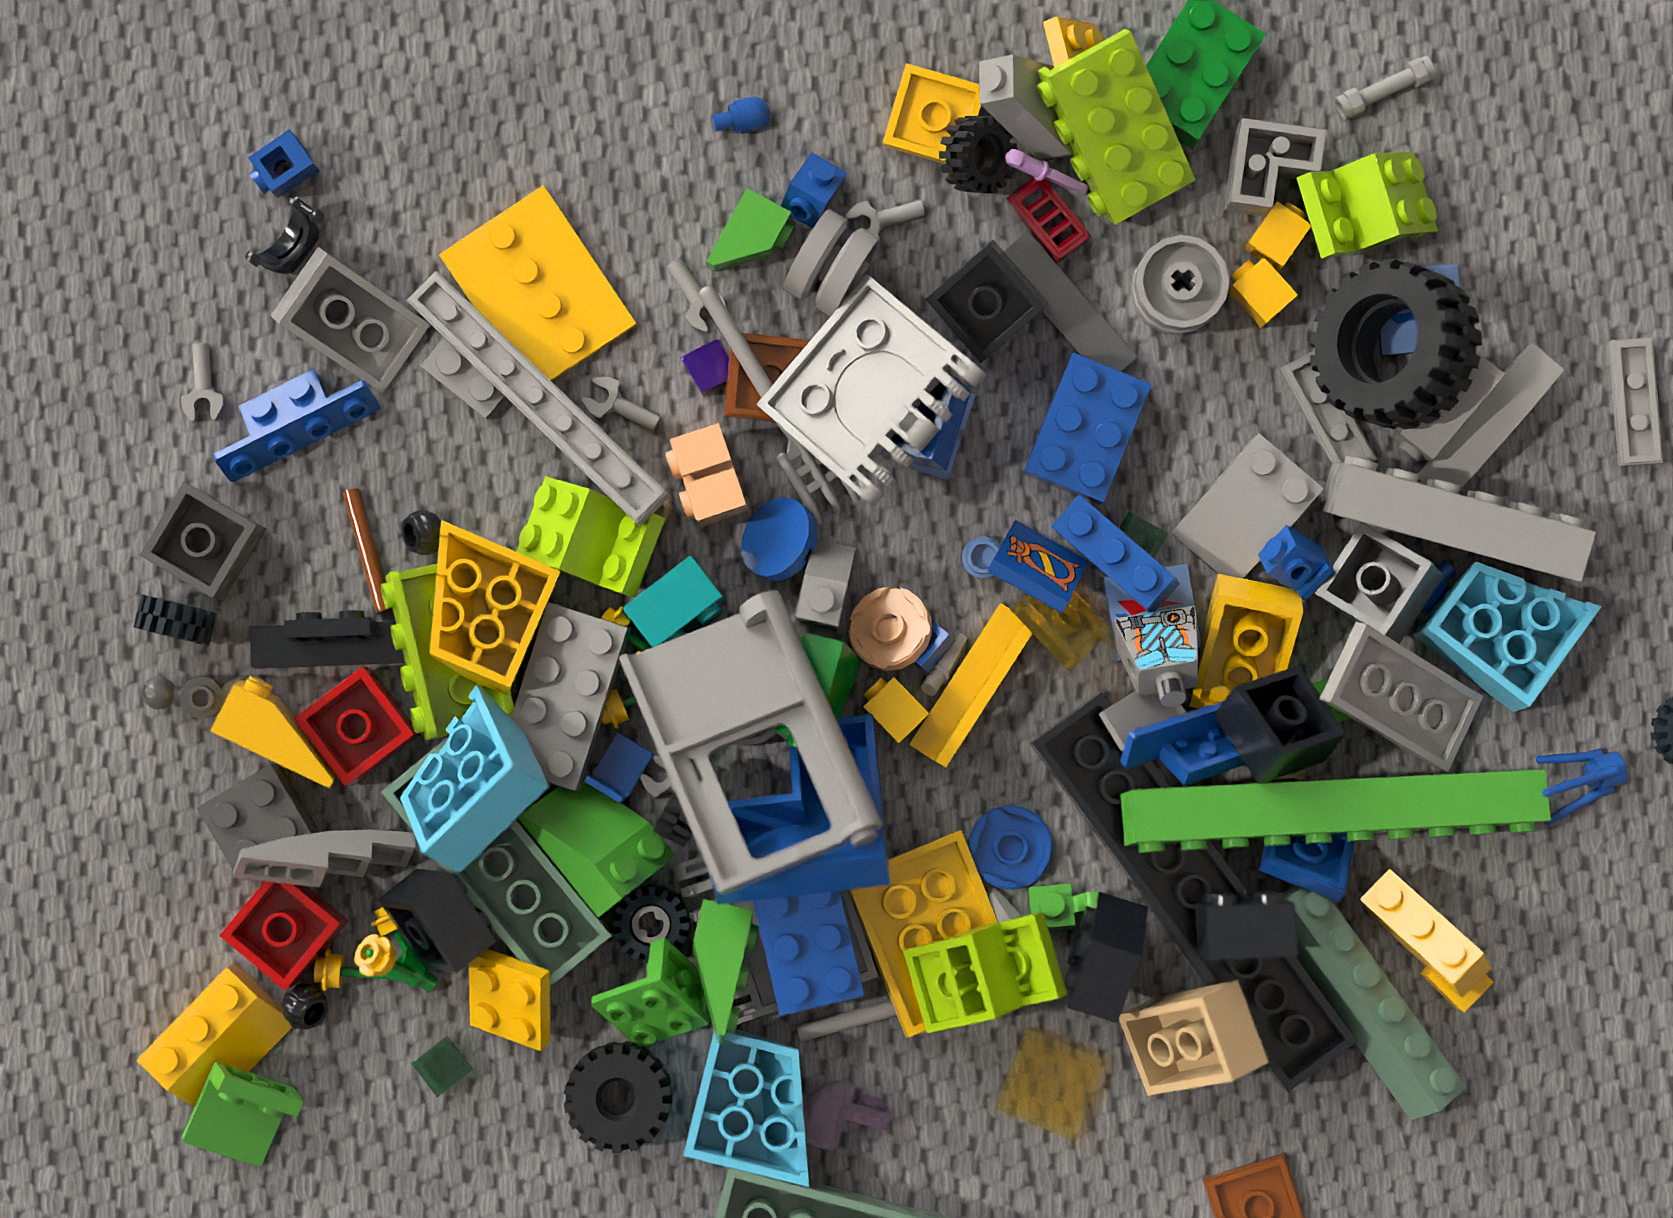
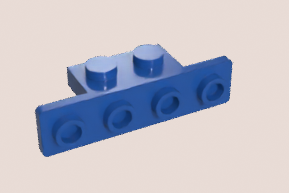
[213,369,381,482]
[1120,702,1246,785]

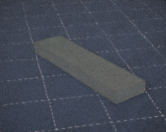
[1004,231,1138,372]

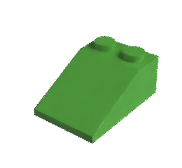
[518,778,676,918]

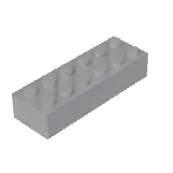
[1319,456,1596,582]

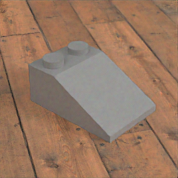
[270,247,430,393]
[1171,433,1324,578]

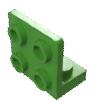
[591,937,710,1047]
[182,1061,304,1166]

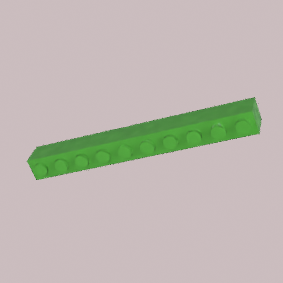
[1121,769,1551,853]

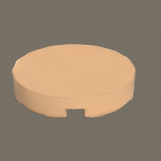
[848,587,932,671]

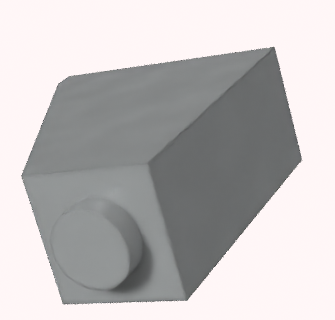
[979,54,1074,160]
[1393,352,1505,463]
[795,540,856,630]

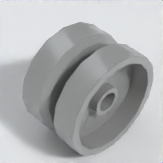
[783,209,880,317]
[1130,235,1230,336]

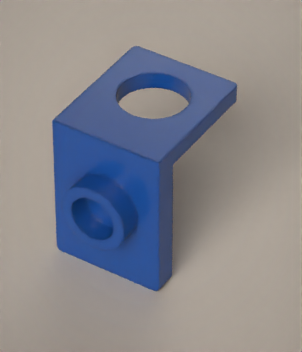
[585,733,654,803]

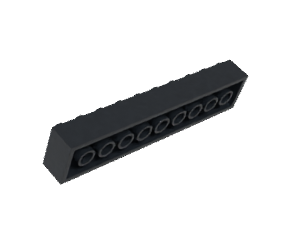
[1029,692,1357,1092]

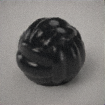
[402,510,441,555]
[281,983,328,1030]

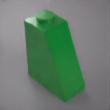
[775,632,862,750]

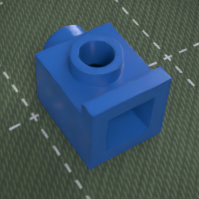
[248,129,320,198]
[1258,525,1334,600]

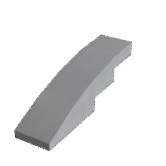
[1416,341,1565,489]
[233,829,415,887]

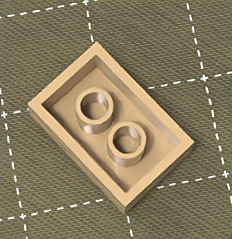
[1119,980,1269,1096]

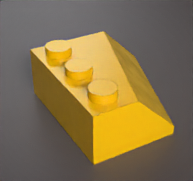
[430,520,560,695]

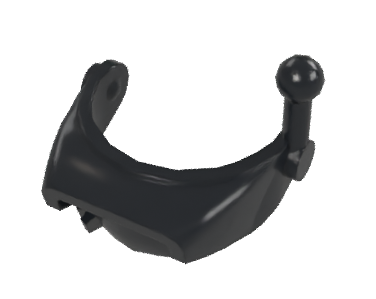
[245,196,325,274]

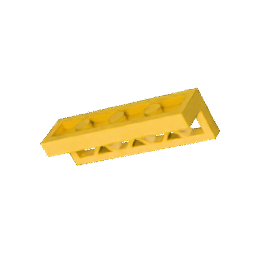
[909,603,1038,768]

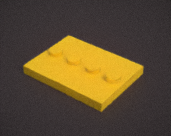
[439,185,637,382]
[847,830,998,1038]

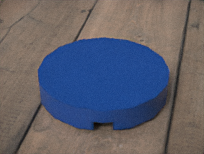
[741,497,818,581]
[968,805,1053,890]

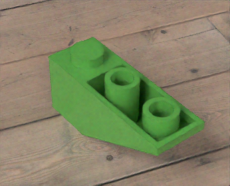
[693,899,759,1044]

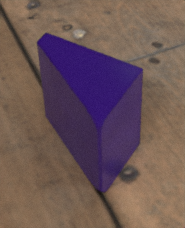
[681,339,729,397]

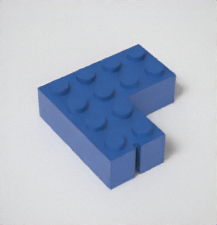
[710,714,891,905]

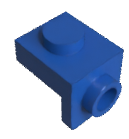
[781,152,848,228]

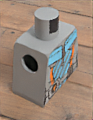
[1114,606,1198,707]

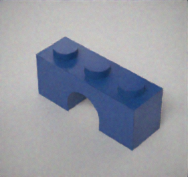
[1051,495,1180,613]

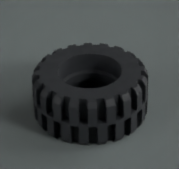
[1310,259,1482,430]

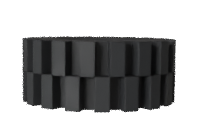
[564,1042,673,1153]

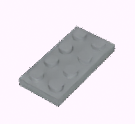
[511,602,631,791]
[1320,622,1483,772]

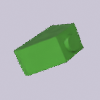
[706,188,795,272]

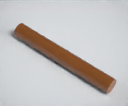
[342,488,392,614]

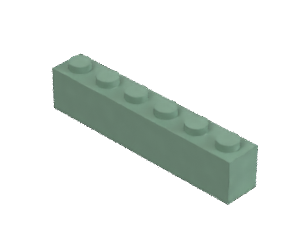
[1282,885,1466,1120]

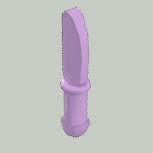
[1005,149,1089,196]

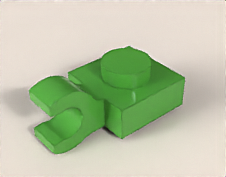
[1028,884,1103,931]

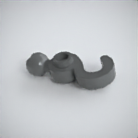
[142,675,257,719]

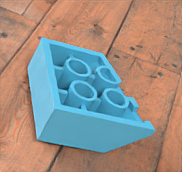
[1413,562,1602,712]
[400,684,549,873]
[683,1029,809,1187]

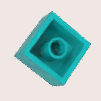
[622,555,725,647]

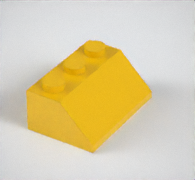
[136,964,292,1107]

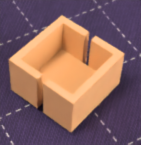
[665,423,748,527]

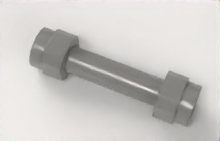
[1334,55,1436,120]

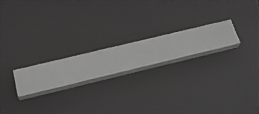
[406,271,670,526]

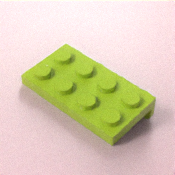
[1036,29,1196,225]
[381,564,514,741]

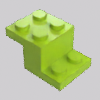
[1297,152,1438,259]
[516,476,665,598]
[903,911,1067,1033]

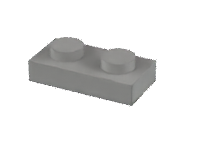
[420,337,505,420]

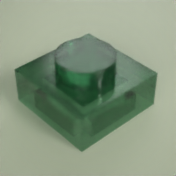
[1119,511,1169,558]
[411,1035,473,1097]

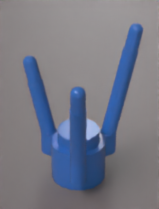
[1536,748,1628,825]

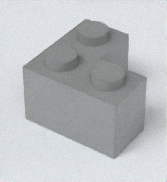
[1224,118,1326,217]

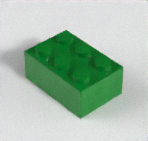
[1146,0,1266,150]

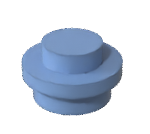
[962,536,1000,579]

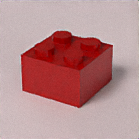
[294,666,421,787]
[219,881,349,990]

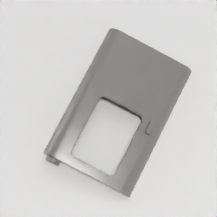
[619,590,883,894]

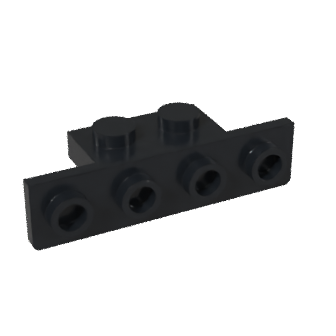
[250,610,405,669]

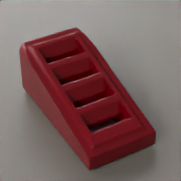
[1006,178,1091,264]

